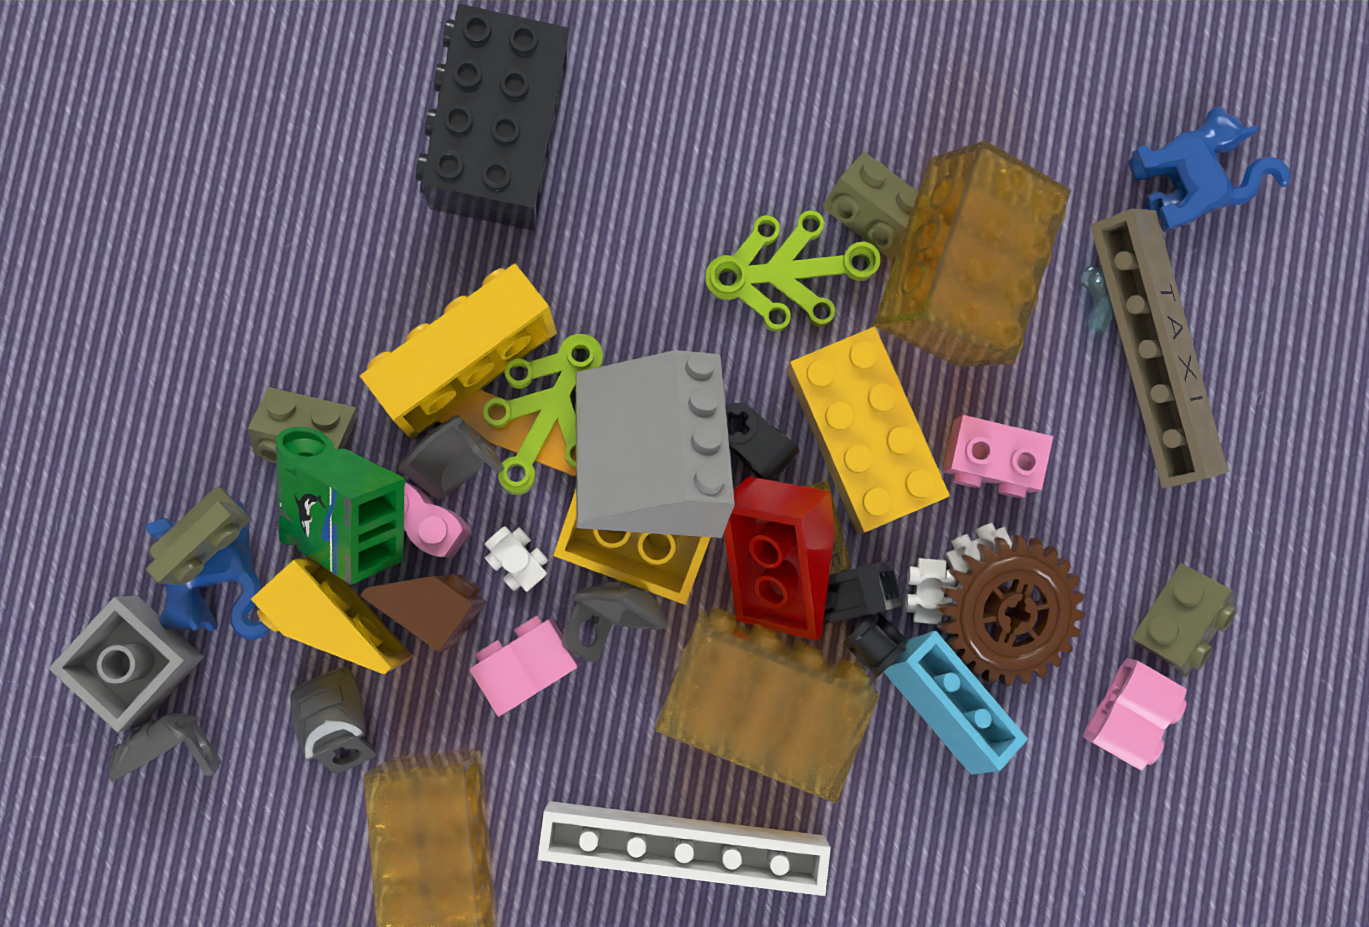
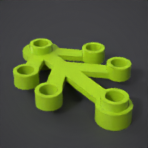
[705,210,880,332]
[483,334,603,495]

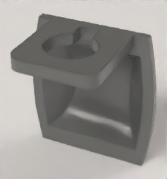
[397,415,505,501]
[562,582,668,662]
[290,666,375,774]
[109,713,221,782]

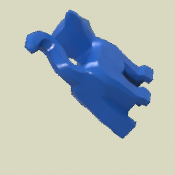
[1128,107,1291,232]
[145,500,271,640]

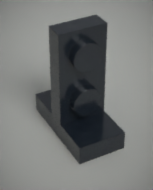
[823,561,903,625]

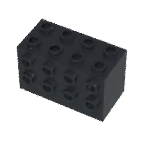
[415,3,570,231]

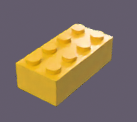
[359,263,557,440]
[786,326,950,534]

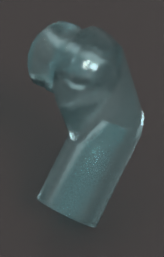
[1080,266,1114,334]

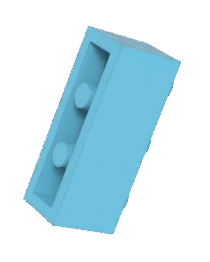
[884,631,1028,775]

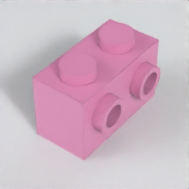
[942,415,1053,498]

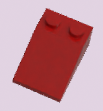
[724,477,835,641]

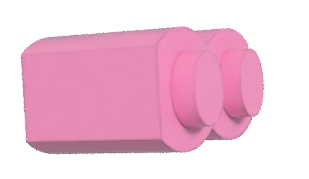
[404,482,471,558]
[469,615,580,717]
[1083,658,1187,771]

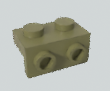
[823,152,935,259]
[247,387,357,463]
[145,487,252,585]
[1131,563,1237,677]

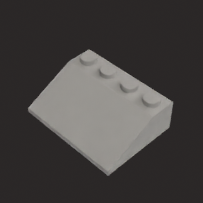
[575,350,735,538]

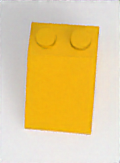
[251,557,413,674]

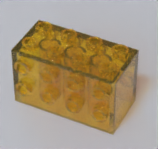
[873,140,1071,367]
[654,607,880,803]

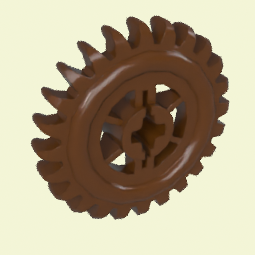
[936,535,1085,687]

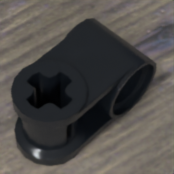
[725,402,800,481]
[843,612,908,678]

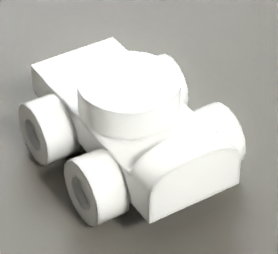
[945,522,1012,573]
[484,526,549,592]
[905,558,956,624]

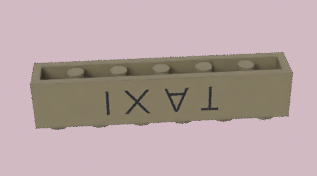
[1090,208,1228,489]

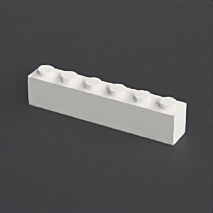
[538,801,831,896]

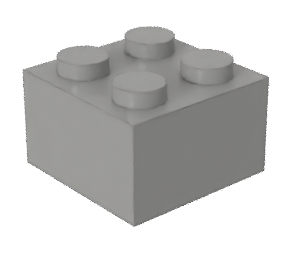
[48,596,204,733]

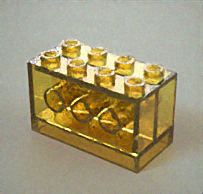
[364,748,498,927]

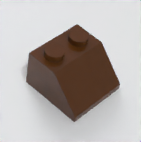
[360,574,487,652]

